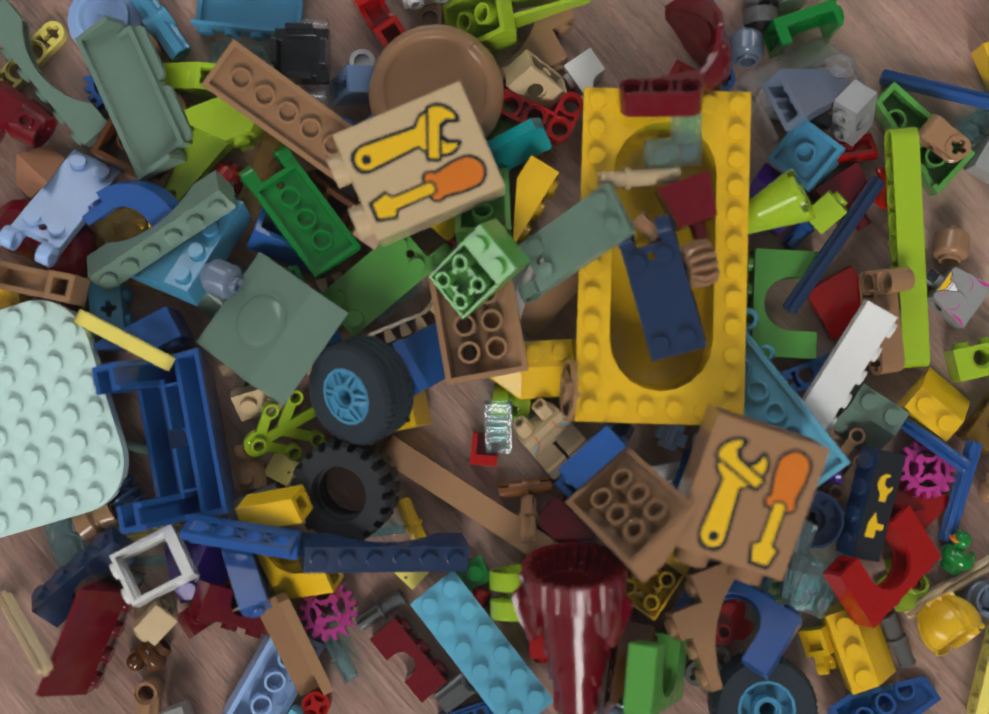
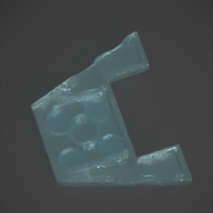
[781,520,850,619]

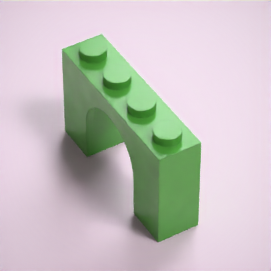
[746,248,819,360]
[623,629,687,714]

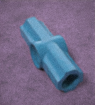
[130,0,192,62]

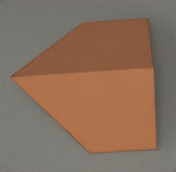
[15,145,66,199]

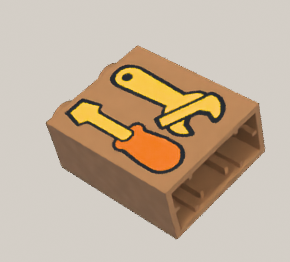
[673,404,830,586]

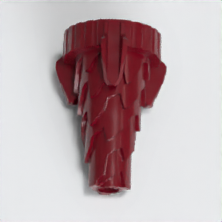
[512,542,633,714]

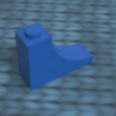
[558,422,635,489]

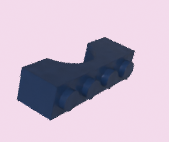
[31,526,137,627]

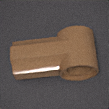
[133,674,165,714]

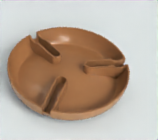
[369,24,504,140]

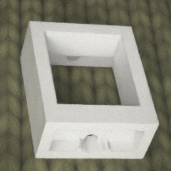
[109,524,200,608]

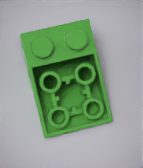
[429,218,531,319]

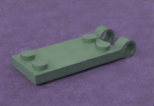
[518,182,636,303]

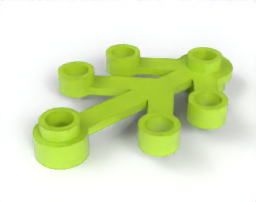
[243,388,326,461]

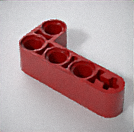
[499,88,583,146]

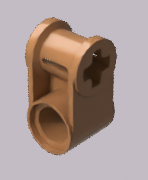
[918,114,972,163]

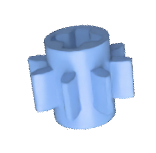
[653,424,689,452]

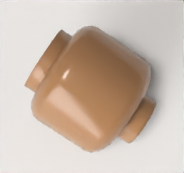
[932,225,970,267]

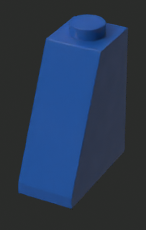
[221,548,272,618]

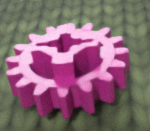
[900,441,957,499]
[299,584,359,642]

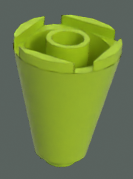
[748,169,815,234]

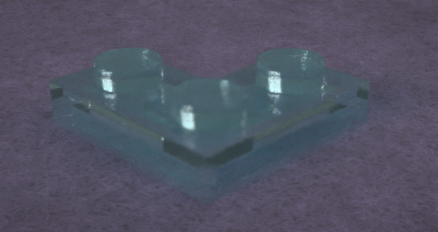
[644,111,702,169]

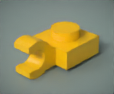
[798,625,837,675]

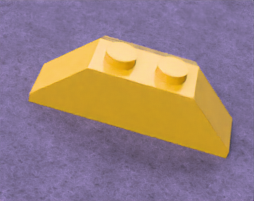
[489,339,576,400]

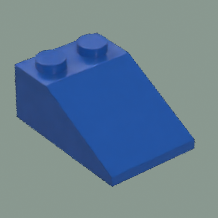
[93,306,194,352]

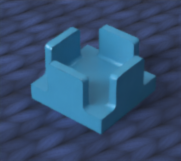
[767,121,846,193]

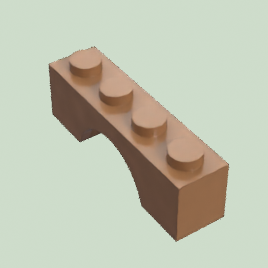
[0,260,91,307]

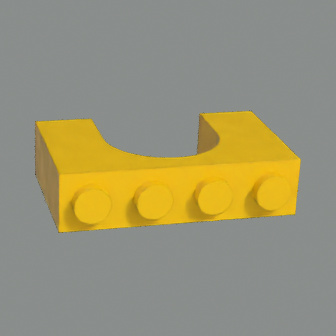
[235,484,344,599]

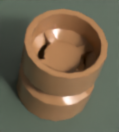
[71,498,120,542]

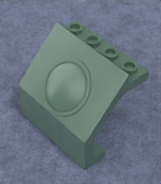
[197,252,348,405]

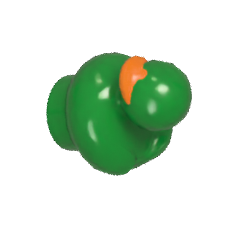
[939,530,976,576]

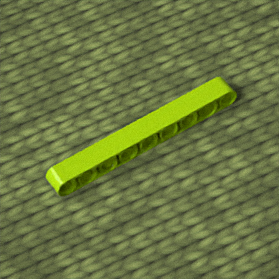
[884,127,930,369]

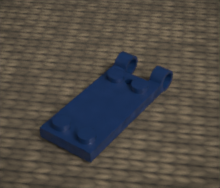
[618,213,708,361]

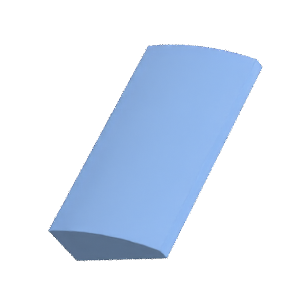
[222,632,325,714]

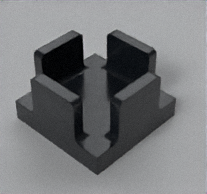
[270,23,330,85]

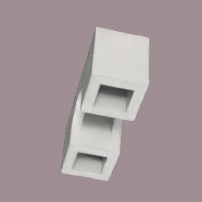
[563,48,605,99]

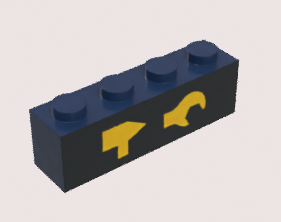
[836,445,906,562]

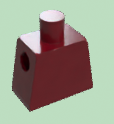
[808,162,874,231]
[654,170,717,240]

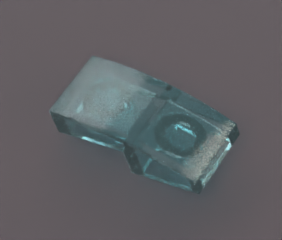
[954,108,989,148]
[44,517,83,567]

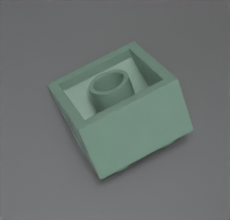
[834,383,910,451]

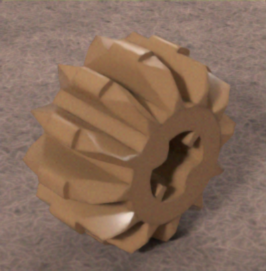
[681,239,720,288]

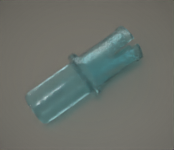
[321,635,360,684]

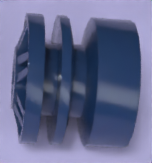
[796,491,844,548]

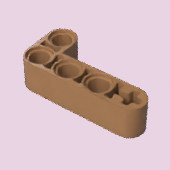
[859,266,915,375]

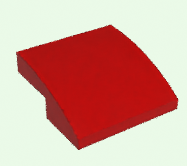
[807,265,861,341]

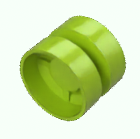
[489,564,521,622]

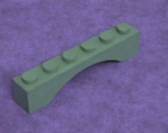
[0,0,108,148]
[87,170,237,293]

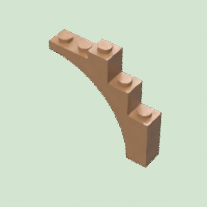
[499,3,575,89]
[664,557,735,692]

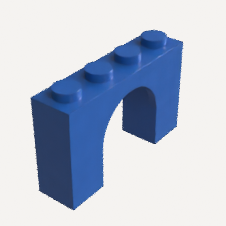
[672,560,802,680]

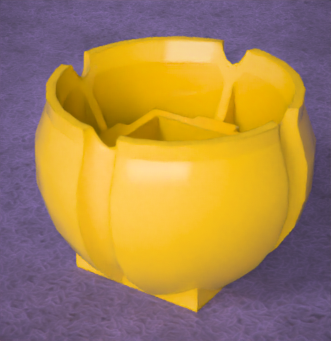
[916,591,985,657]

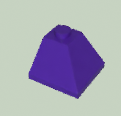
[164,540,230,604]

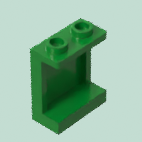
[763,0,844,60]

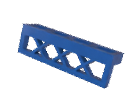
[180,513,300,560]

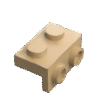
[230,385,293,421]

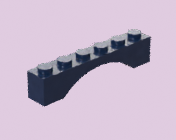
[299,533,470,573]

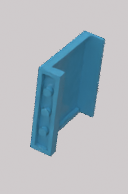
[190,0,305,41]

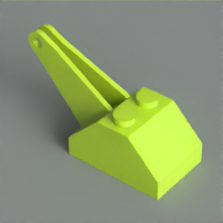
[442,0,591,53]
[165,97,266,203]

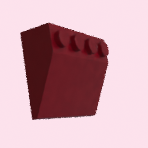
[35,577,133,697]

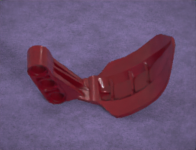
[619,0,732,117]

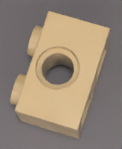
[504,49,567,109]
[133,584,178,646]

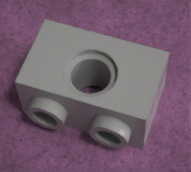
[831,79,878,146]

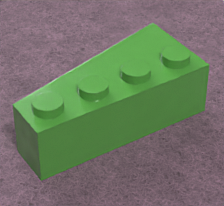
[874,82,976,196]

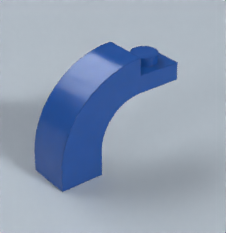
[82,180,179,227]

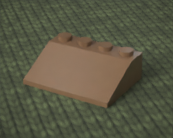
[428,275,529,385]
[566,446,696,583]

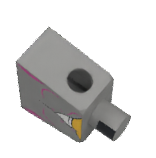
[926,267,989,329]

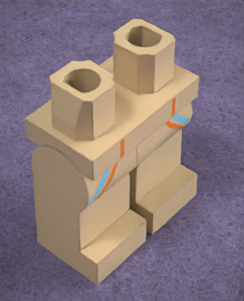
[512,398,587,480]

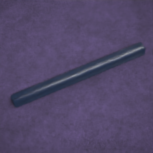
[783,176,885,314]

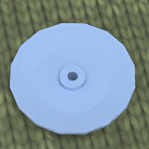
[67,0,143,45]

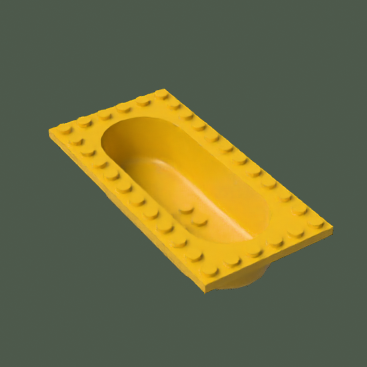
[574,87,751,425]

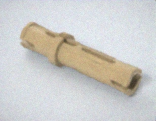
[596,166,681,190]

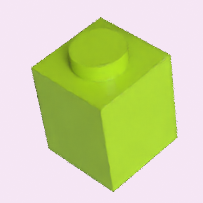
[809,190,848,235]

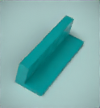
[486,118,552,170]

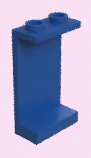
[390,322,446,396]

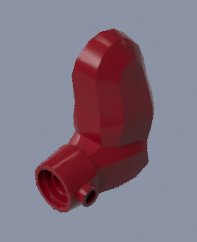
[0,80,57,149]
[0,198,100,312]

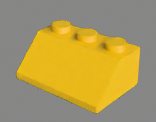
[818,603,896,695]

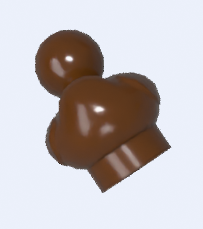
[126,638,172,672]

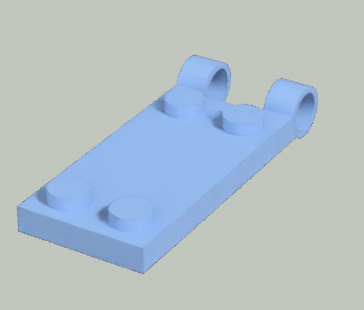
[0,150,122,268]

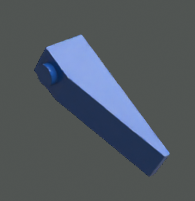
[827,675,941,714]

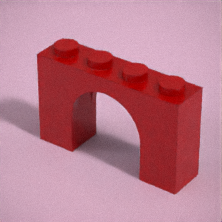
[822,504,941,628]

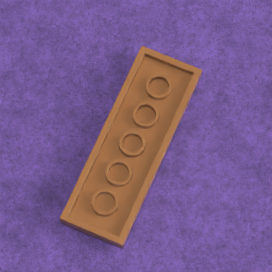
[201,39,353,181]

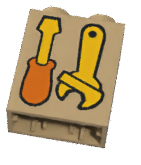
[326,81,505,247]

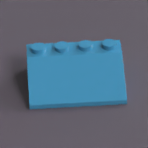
[130,199,252,306]

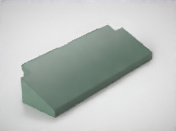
[75,15,193,181]

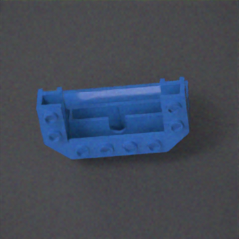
[92,348,233,534]

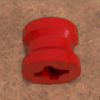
[302,687,332,714]

